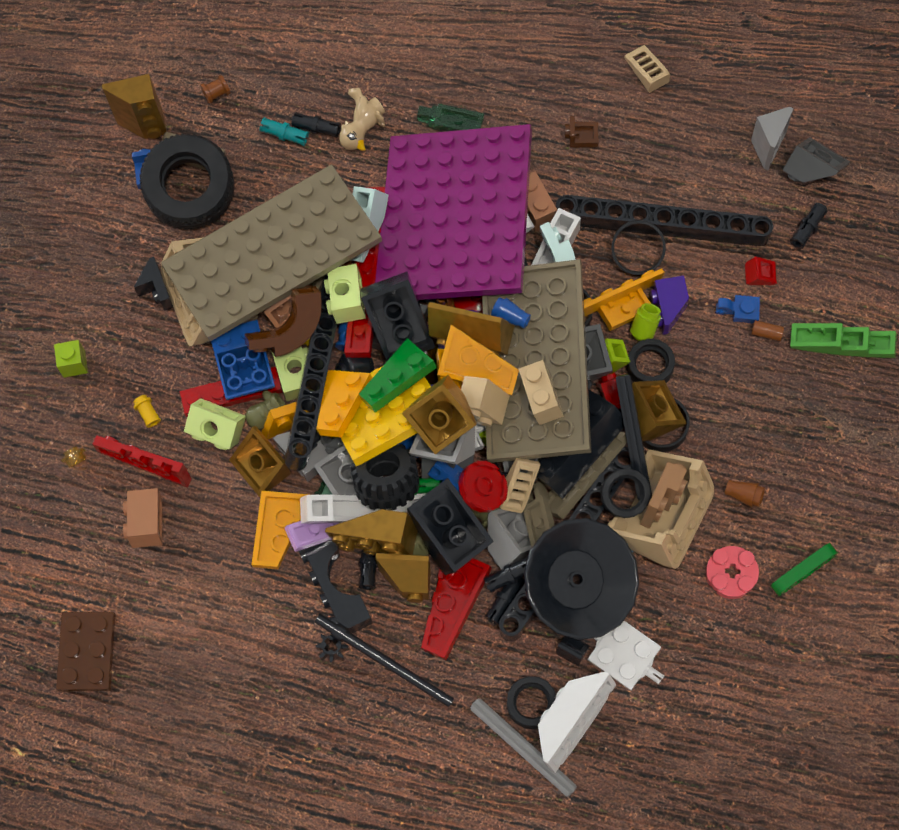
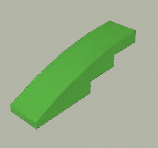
[790,323,897,358]

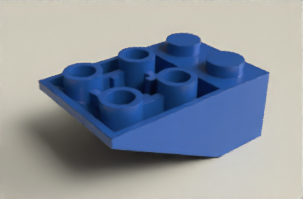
[211,320,275,400]

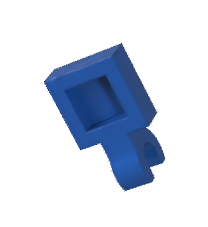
[716,295,760,323]
[428,461,464,497]

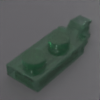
[417,103,484,131]

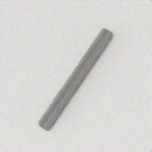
[470,698,577,797]

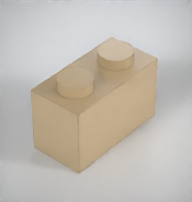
[519,360,564,425]
[461,376,510,427]

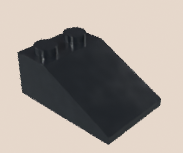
[360,271,435,361]
[407,478,494,575]

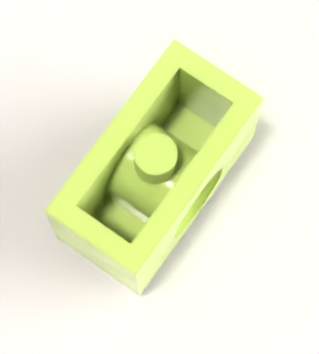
[324,264,366,324]
[272,346,314,401]
[184,398,246,450]

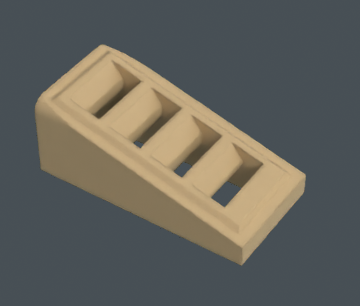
[624,45,670,93]
[500,458,540,513]

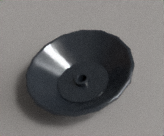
[524,518,640,640]

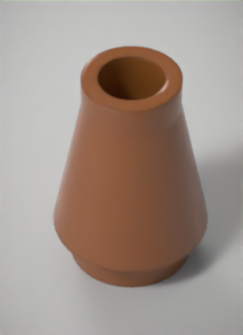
[725,480,765,508]

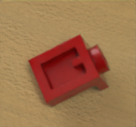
[595,372,621,409]

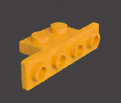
[584,268,665,331]

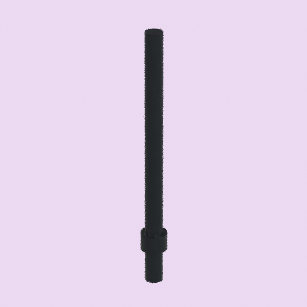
[314,614,454,707]

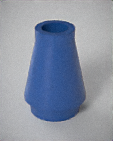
[491,298,531,329]

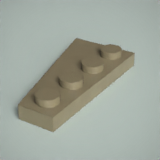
[548,432,627,519]

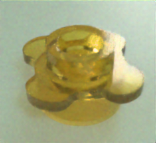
[61,446,86,468]

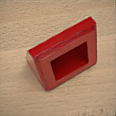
[745,257,777,285]

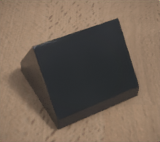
[556,636,590,667]

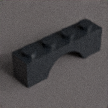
[298,540,373,633]

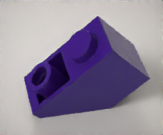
[650,276,689,335]

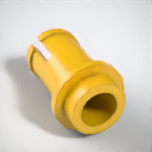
[133,395,161,428]

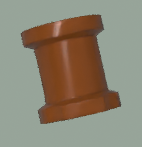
[200,75,231,104]

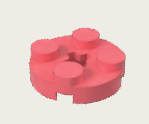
[706,546,759,599]

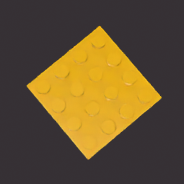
[341,365,431,466]

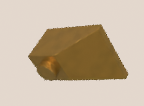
[402,375,477,454]
[632,380,687,441]
[376,553,431,603]

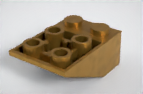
[325,509,418,556]

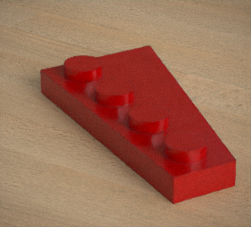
[92,435,192,488]
[421,558,492,661]

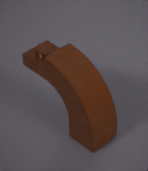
[244,286,321,357]

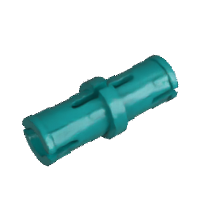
[259,117,309,146]

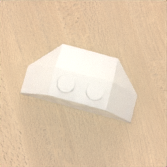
[538,672,616,773]

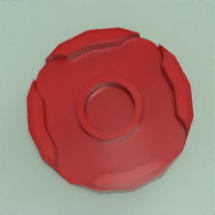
[458,461,508,512]

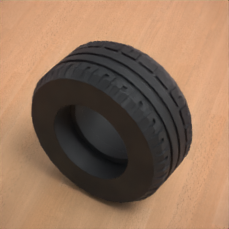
[140,133,235,230]

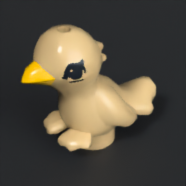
[339,88,385,151]

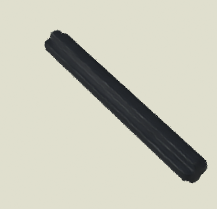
[616,374,652,500]

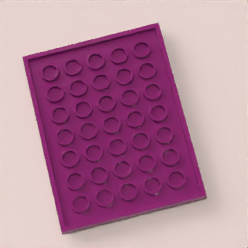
[375,124,532,300]

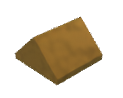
[229,426,291,497]

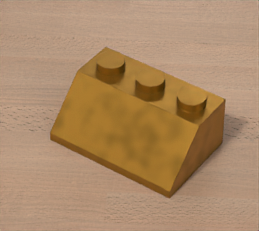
[102,74,167,139]
[428,302,515,356]

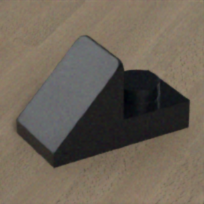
[134,257,174,311]

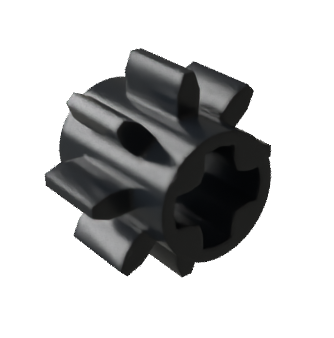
[316,633,349,665]

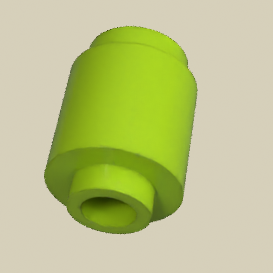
[630,303,661,341]

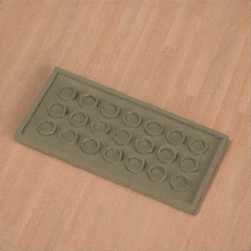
[161,164,382,341]
[482,259,591,463]

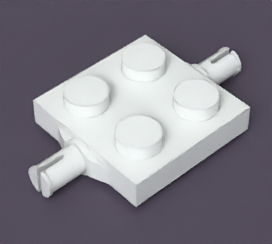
[588,621,665,691]

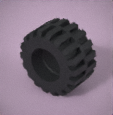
[351,444,420,510]

